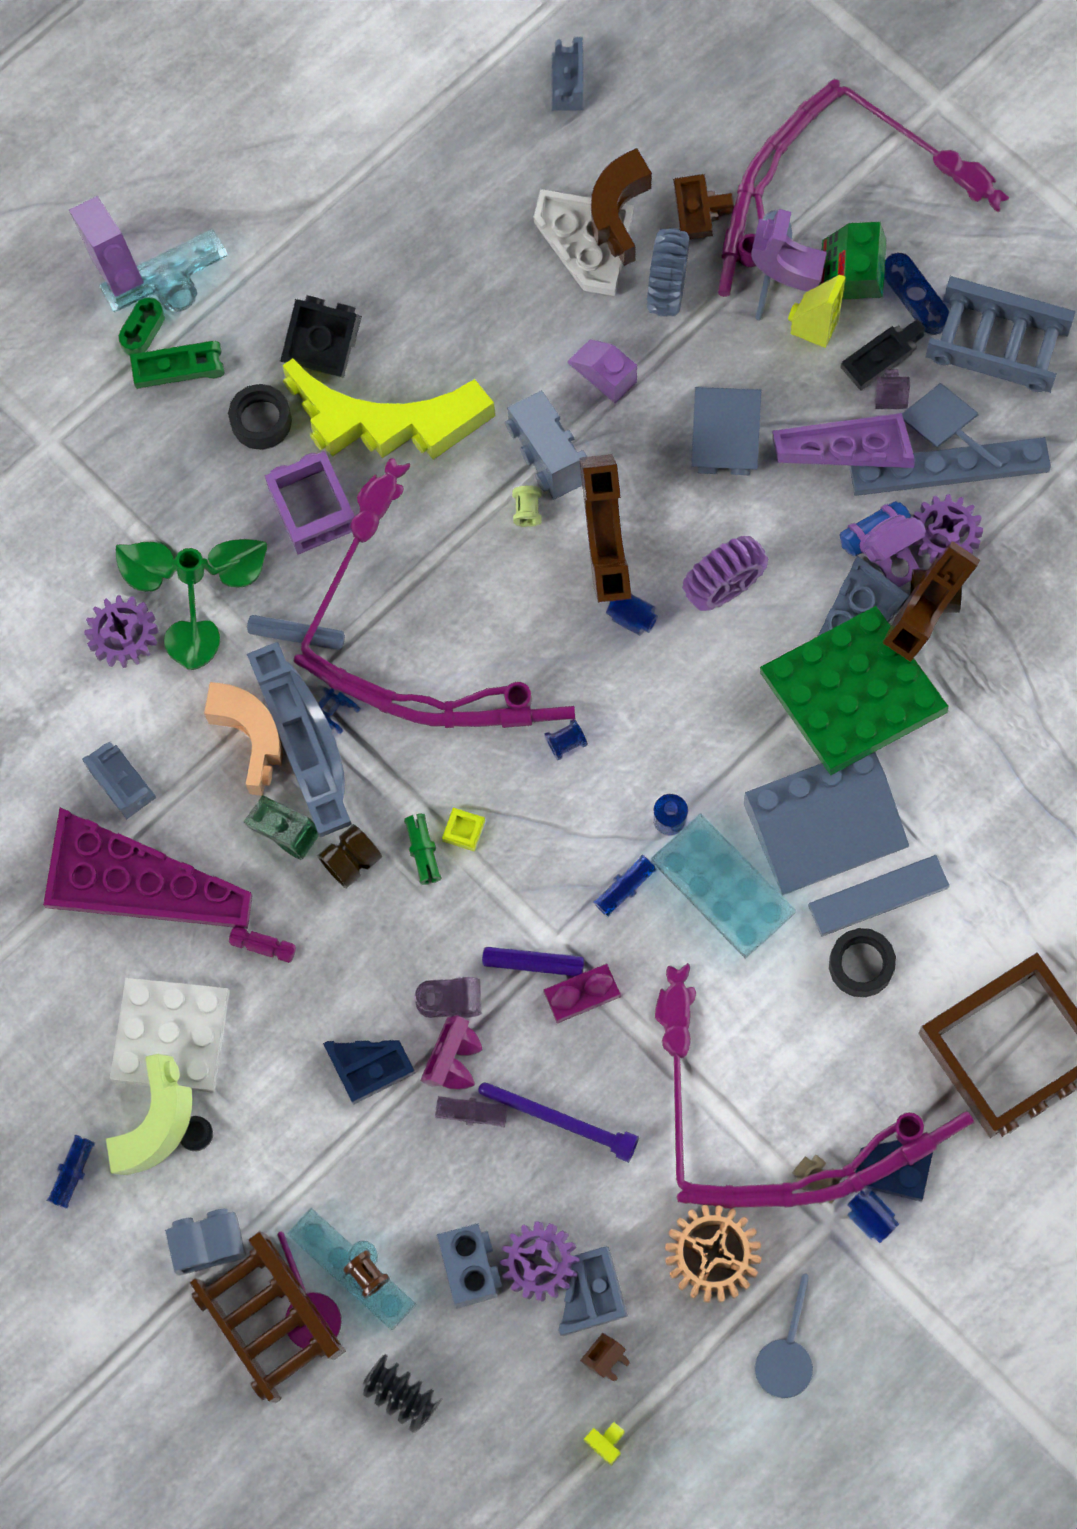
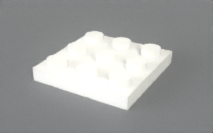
[110,978,229,1093]

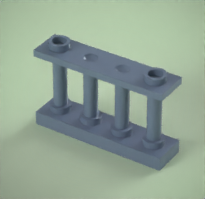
[925,276,1076,393]

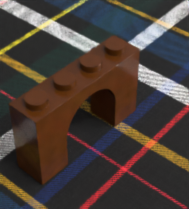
[579,454,632,603]

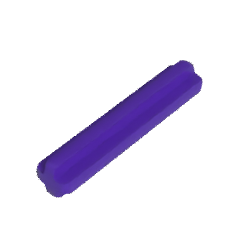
[482,947,584,976]

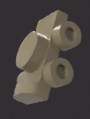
[792,1155,843,1205]

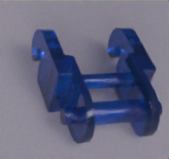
[318,687,361,735]

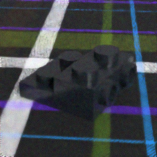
[280,295,362,378]

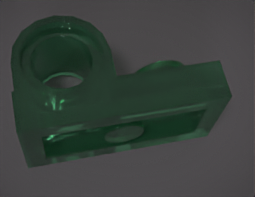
[244,795,319,860]

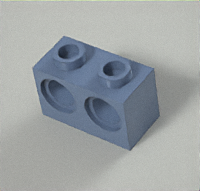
[437,1223,502,1309]

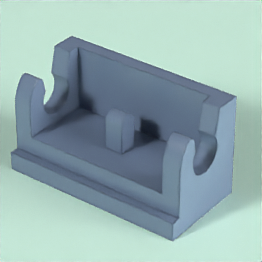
[552,37,583,111]
[82,742,156,820]

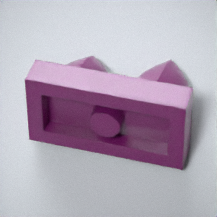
[543,963,621,1024]
[420,1016,482,1089]

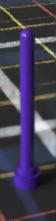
[478,1082,639,1163]

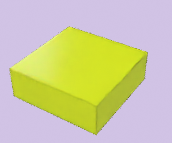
[442,807,486,852]

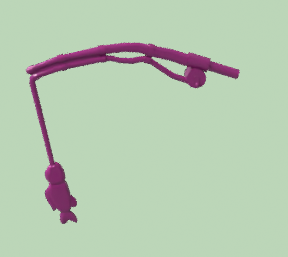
[718,78,1009,297]
[293,458,575,728]
[655,963,974,1209]

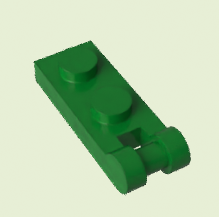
[130,341,225,389]

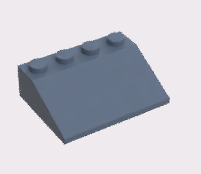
[743,752,909,896]

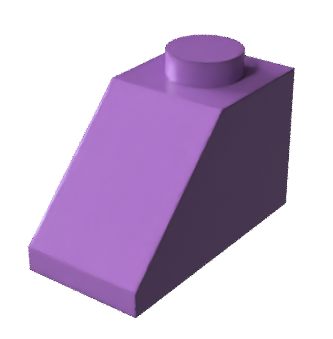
[568,339,637,403]

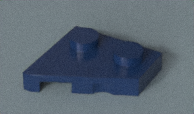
[323,1040,416,1105]
[855,1133,933,1202]

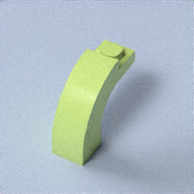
[106,1054,192,1175]

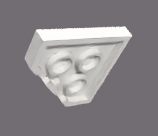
[534,189,634,296]

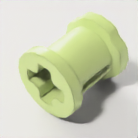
[512,485,542,527]

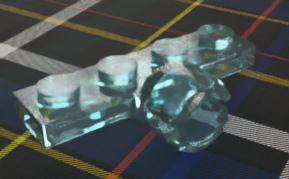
[99,229,228,313]

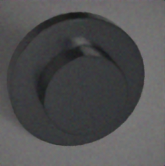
[180,1116,213,1151]

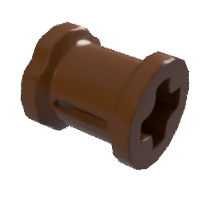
[343,1250,390,1299]

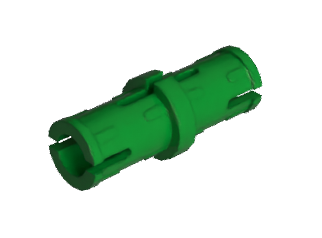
[404,813,441,885]

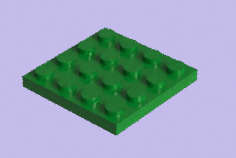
[760,606,949,776]

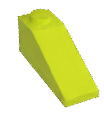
[788,275,846,348]

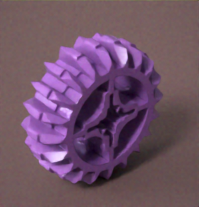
[682,536,769,611]

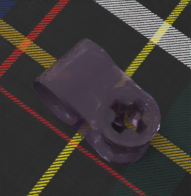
[415,977,482,1018]

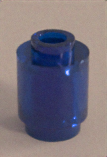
[606,594,658,636]
[653,794,688,836]
[847,1190,900,1244]

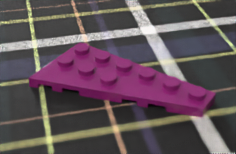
[43,807,253,929]

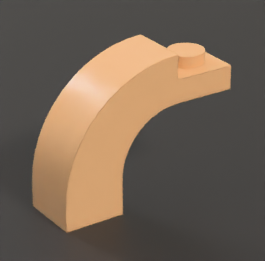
[204,682,283,796]

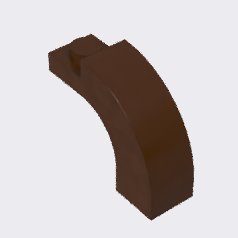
[591,148,652,266]
[883,541,980,662]

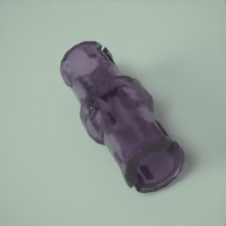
[435,1096,508,1128]

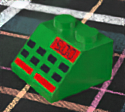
[819,222,887,300]

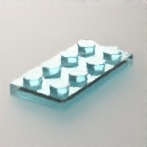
[651,813,796,959]

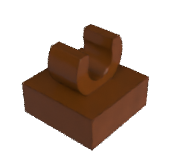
[580,1332,630,1381]

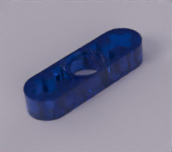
[884,253,949,335]

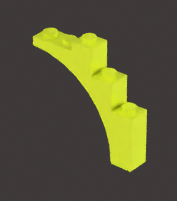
[282,358,495,460]

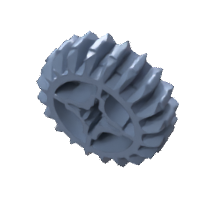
[647,228,689,317]

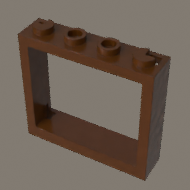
[918,952,1077,1138]

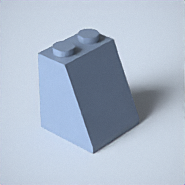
[691,387,762,476]

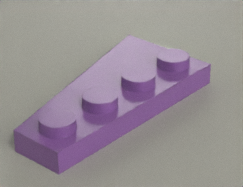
[772,413,915,468]

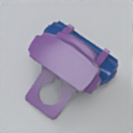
[839,501,926,587]

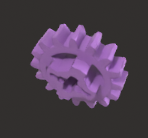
[912,494,983,564]
[84,595,159,668]
[500,1221,579,1301]

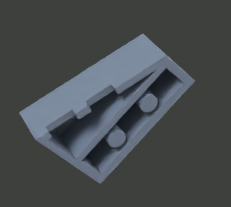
[505,390,587,500]

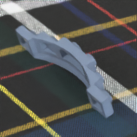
[247,642,352,837]

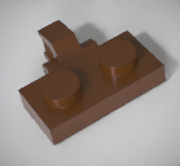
[673,174,734,240]

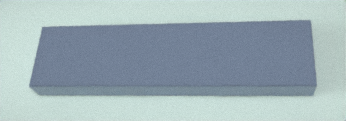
[808,855,950,937]

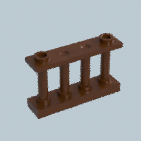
[189,1231,346,1403]

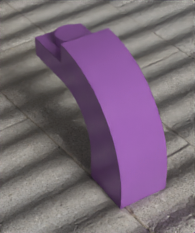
[751,209,827,292]

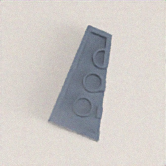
[817,556,909,636]

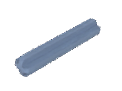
[247,615,345,650]

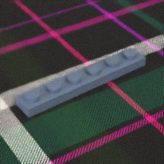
[849,437,1051,496]

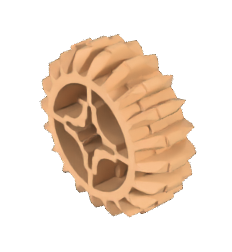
[665,1205,761,1303]

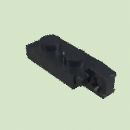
[840,319,926,391]

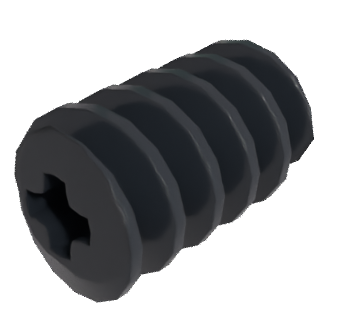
[362,1354,442,1433]

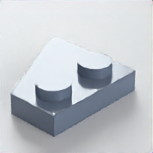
[559,1246,628,1336]

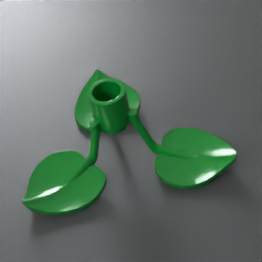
[115,539,267,670]

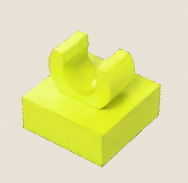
[584,1422,625,1466]

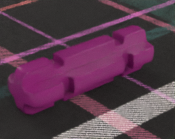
[229,926,296,963]

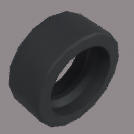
[228,384,292,450]
[829,928,896,998]

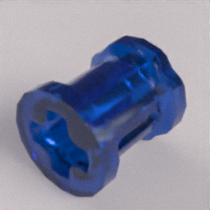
[544,719,588,761]

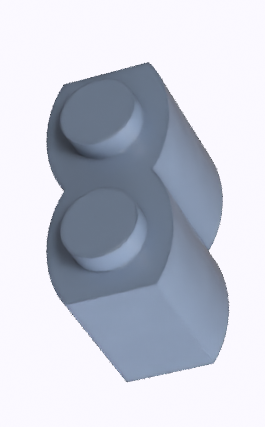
[165,1209,246,1276]

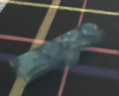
[287,1208,416,1331]

